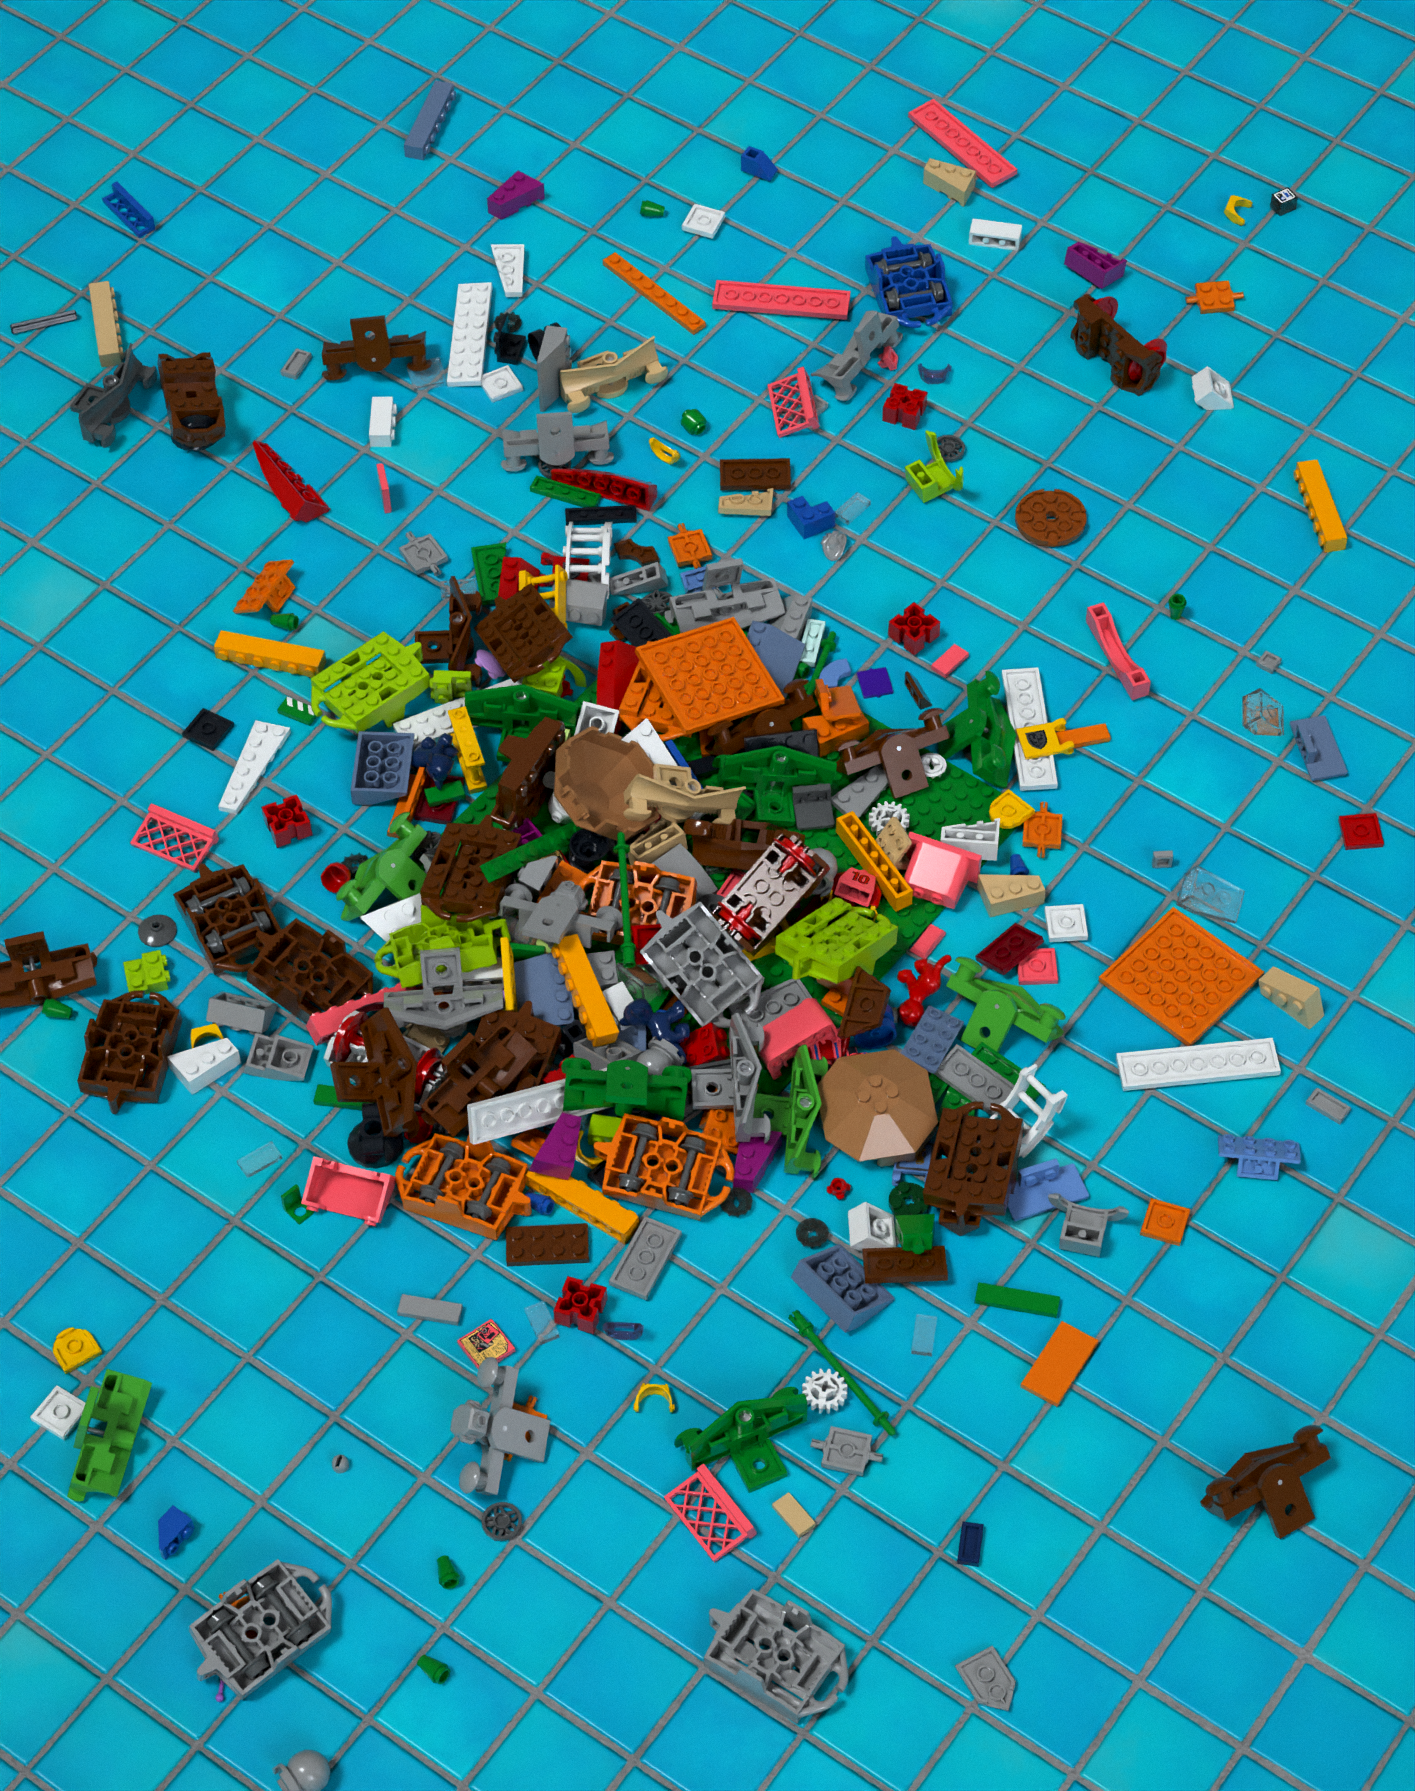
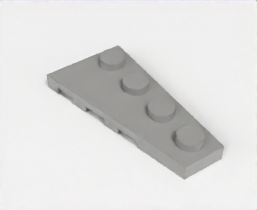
[831,763,889,818]

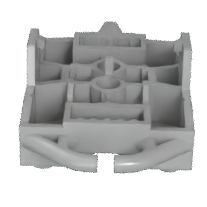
[640,902,763,1028]
[704,1589,849,1724]

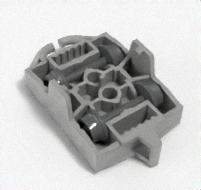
[189,1559,332,1700]

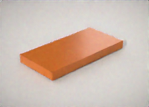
[1020,1321,1098,1407]

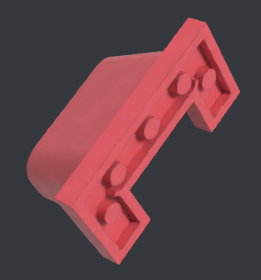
[904,832,982,909]

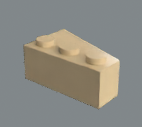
[923,158,976,207]
[628,816,688,865]
[977,874,1046,918]
[1258,966,1324,1030]

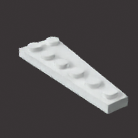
[622,718,706,820]
[218,720,291,814]

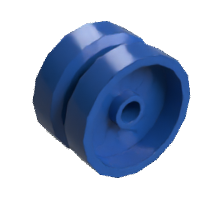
[853,1005,897,1049]

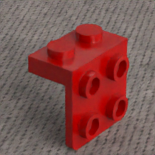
[680,1022,730,1067]

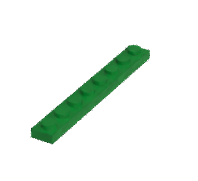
[480,822,583,883]

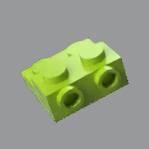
[429,670,473,704]
[123,950,171,994]

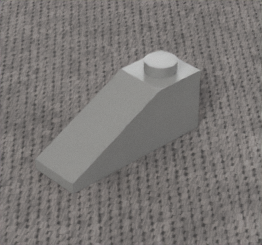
[609,562,669,596]

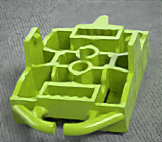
[311,631,430,734]
[775,897,898,984]
[374,905,511,988]

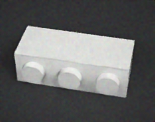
[969,218,1022,251]
[369,397,397,447]

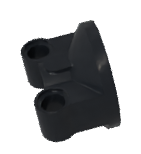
[347,1103,404,1169]

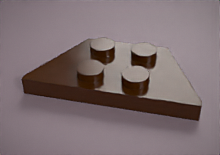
[838,966,891,1039]

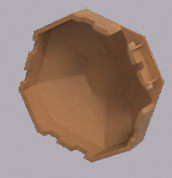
[554,726,659,841]
[817,1049,938,1167]

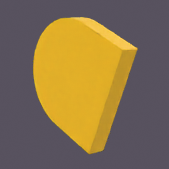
[989,789,1035,829]
[53,1327,103,1374]

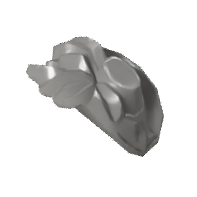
[821,530,847,561]

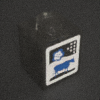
[1270,187,1298,216]

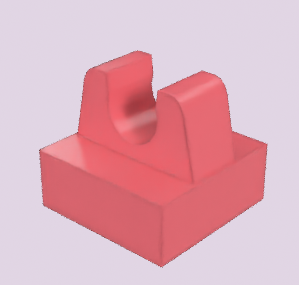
[878,346,898,371]

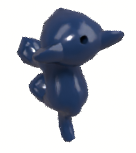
[411,733,459,791]
[619,998,690,1065]

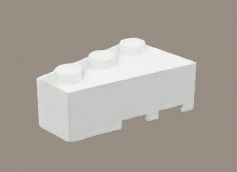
[941,818,1000,861]
[167,1038,241,1095]

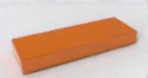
[1056,723,1111,748]

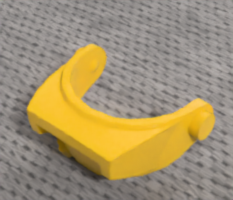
[1224,195,1252,226]
[649,437,681,465]
[191,1023,224,1048]
[575,1130,603,1169]
[634,1383,675,1413]

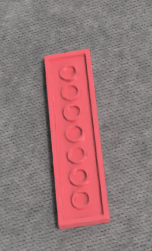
[908,99,1018,188]
[712,280,851,320]

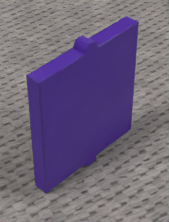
[856,667,893,699]

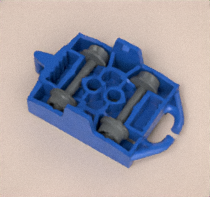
[865,236,953,328]

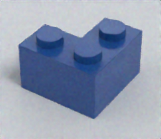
[787,496,835,539]

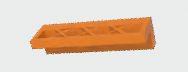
[387,767,426,838]

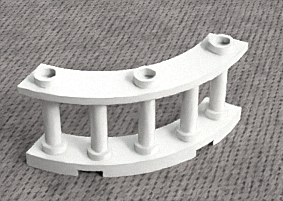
[563,522,612,599]
[989,1064,1068,1170]

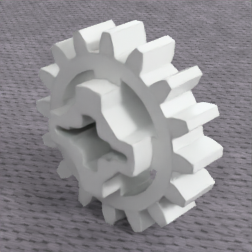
[869,801,910,836]
[802,1369,847,1414]

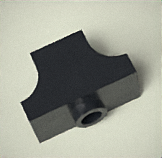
[558,1019,587,1059]

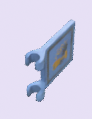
[892,1141,935,1186]

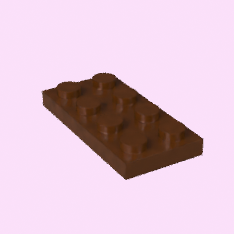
[720,458,791,490]
[506,1223,589,1267]
[862,1246,948,1284]

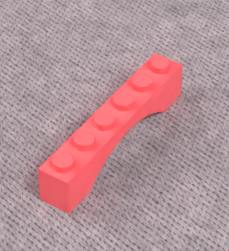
[1086,602,1151,700]
[306,982,418,1046]

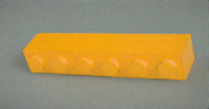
[1293,459,1347,553]
[214,630,326,677]
[836,811,913,912]
[551,934,619,1047]
[525,1171,639,1244]

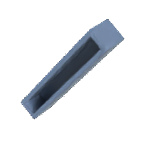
[404,80,456,160]

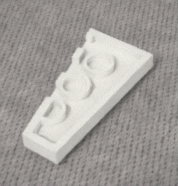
[491,244,525,297]

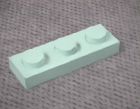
[800,619,826,667]

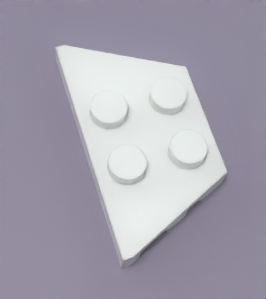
[360,893,422,942]

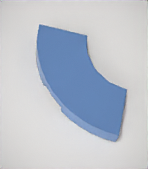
[819,658,851,688]

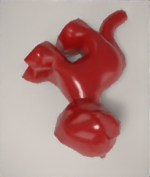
[897,955,952,1027]

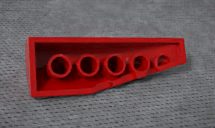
[253,440,330,522]
[551,469,657,511]
[498,557,540,634]
[597,640,639,735]

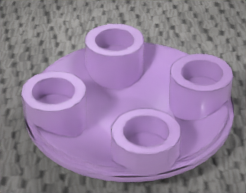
[475,649,506,679]

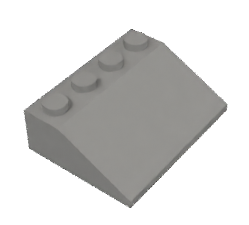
[537,326,572,412]

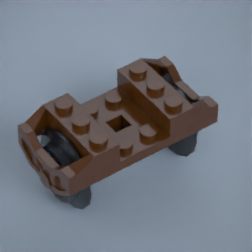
[157,352,226,451]

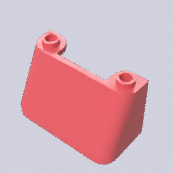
[753,998,840,1080]
[301,1156,396,1226]

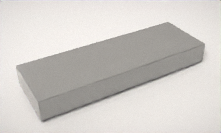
[397,1294,463,1326]

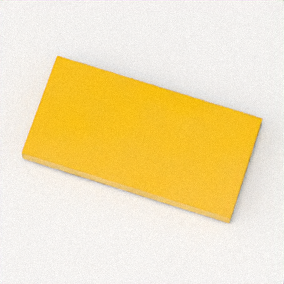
[500,937,518,1012]

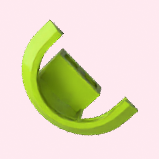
[904,430,964,503]
[519,655,587,698]

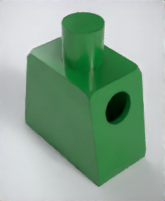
[895,1214,935,1254]

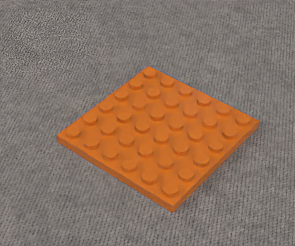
[635,617,785,735]
[1098,907,1264,1046]

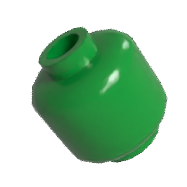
[681,409,706,435]

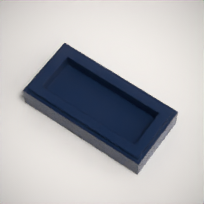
[957,1521,984,1567]

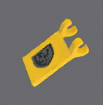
[1016,718,1074,760]

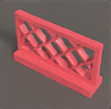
[768,366,820,438]
[130,803,219,873]
[664,1463,757,1563]

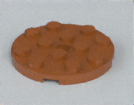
[1015,489,1087,547]

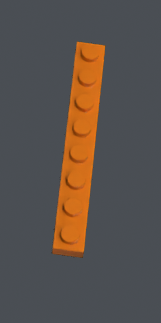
[603,252,706,335]

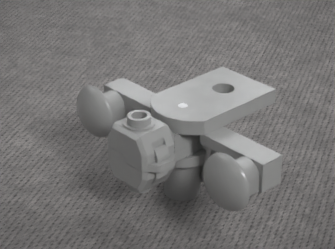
[500,881,623,949]
[450,1357,550,1496]

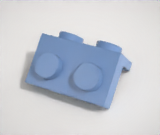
[680,566,719,594]

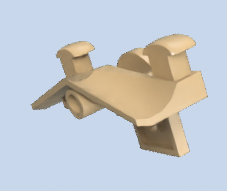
[559,336,668,413]
[623,764,746,825]

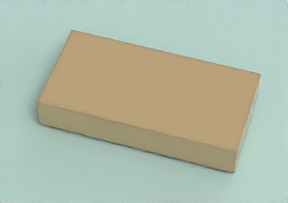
[772,1492,816,1538]

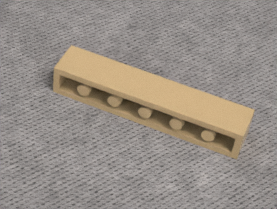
[89,281,124,368]

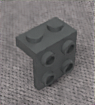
[792,783,834,831]

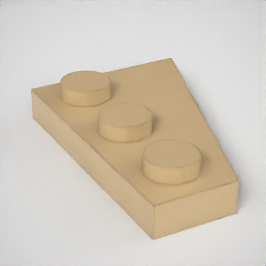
[718,488,773,516]

